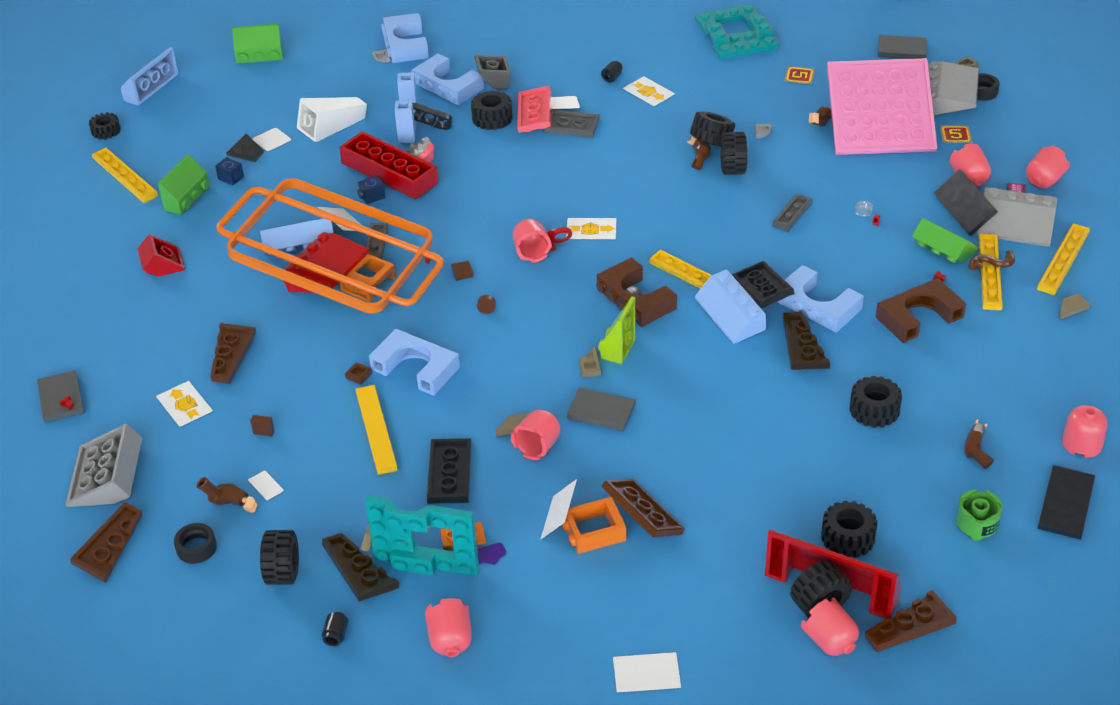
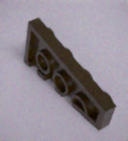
[783,312,830,370]
[322,533,399,602]

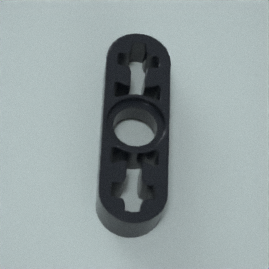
[412,103,452,130]

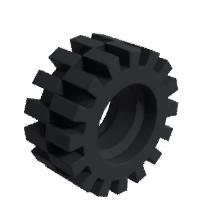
[89,112,121,140]

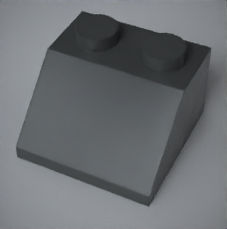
[474,55,511,90]

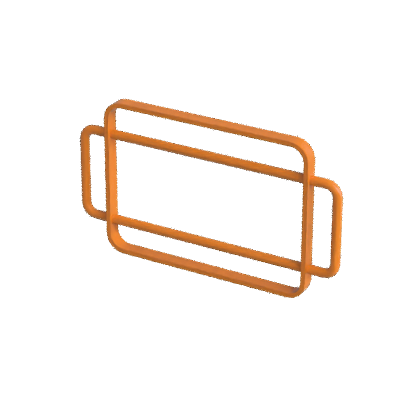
[216,178,444,314]

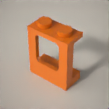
[340,254,396,302]

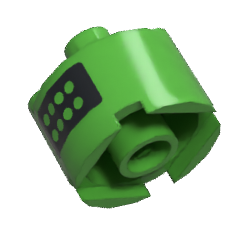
[955,489,1002,541]

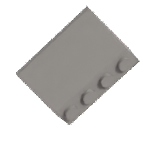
[928,61,979,115]
[977,187,1057,247]
[65,423,142,507]

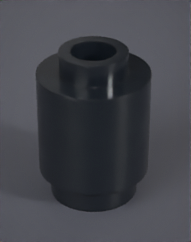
[601,61,623,83]
[322,612,349,646]

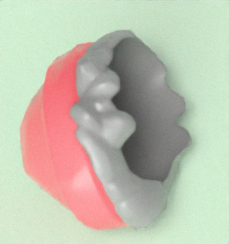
[406,137,434,163]

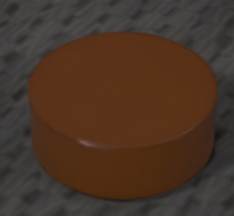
[477,295,496,314]

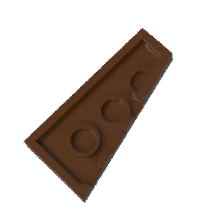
[211,323,256,384]
[70,502,142,583]
[865,590,956,652]

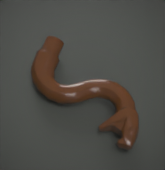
[968,250,1015,270]

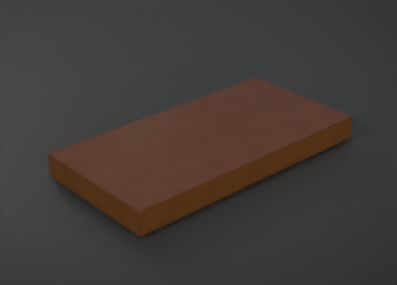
[602,479,685,537]

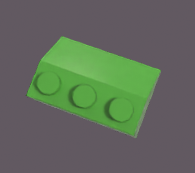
[232,23,283,63]
[158,154,210,215]
[912,218,979,264]

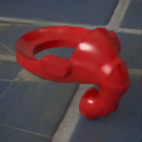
[547,227,572,251]

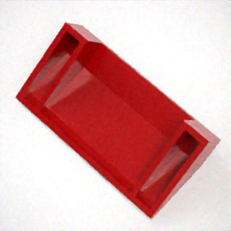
[765,530,901,619]

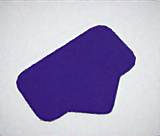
[477,543,507,565]

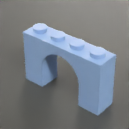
[381,13,429,63]
[412,53,484,105]
[395,72,418,144]
[777,265,864,333]
[369,329,460,396]

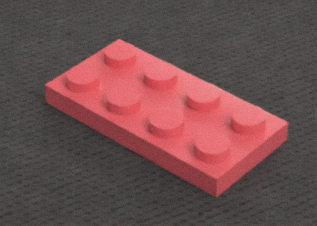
[517,86,551,133]

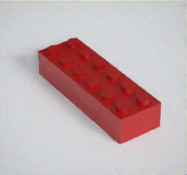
[339,131,439,200]

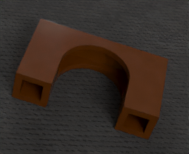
[596,257,677,327]
[876,278,966,343]

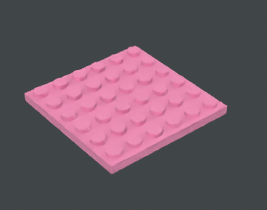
[827,58,937,155]

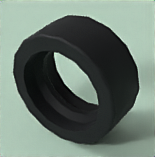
[977,73,1000,101]
[174,523,217,564]

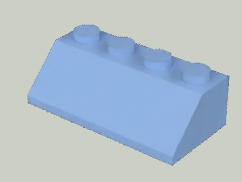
[121,47,178,106]
[260,219,333,256]
[695,269,766,344]

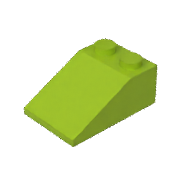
[598,297,635,364]

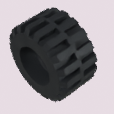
[471,91,513,130]
[690,111,736,146]
[720,131,747,175]
[849,376,902,428]
[821,500,878,558]
[260,530,299,585]
[790,560,852,619]

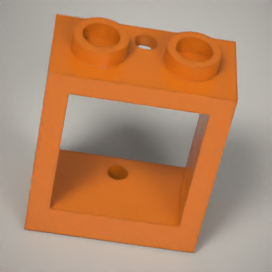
[562,497,626,554]

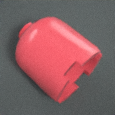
[949,144,991,187]
[1026,145,1070,189]
[512,219,552,263]
[1062,405,1108,458]
[511,410,561,460]
[425,598,472,657]
[800,598,859,656]

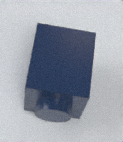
[215,157,244,185]
[357,175,386,204]

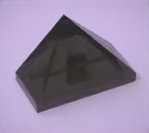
[226,133,264,162]

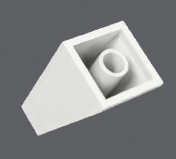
[297,97,367,142]

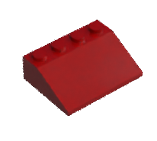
[283,232,370,293]

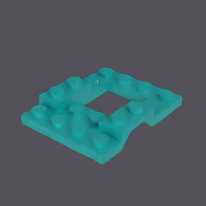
[695,5,779,59]
[365,495,479,576]

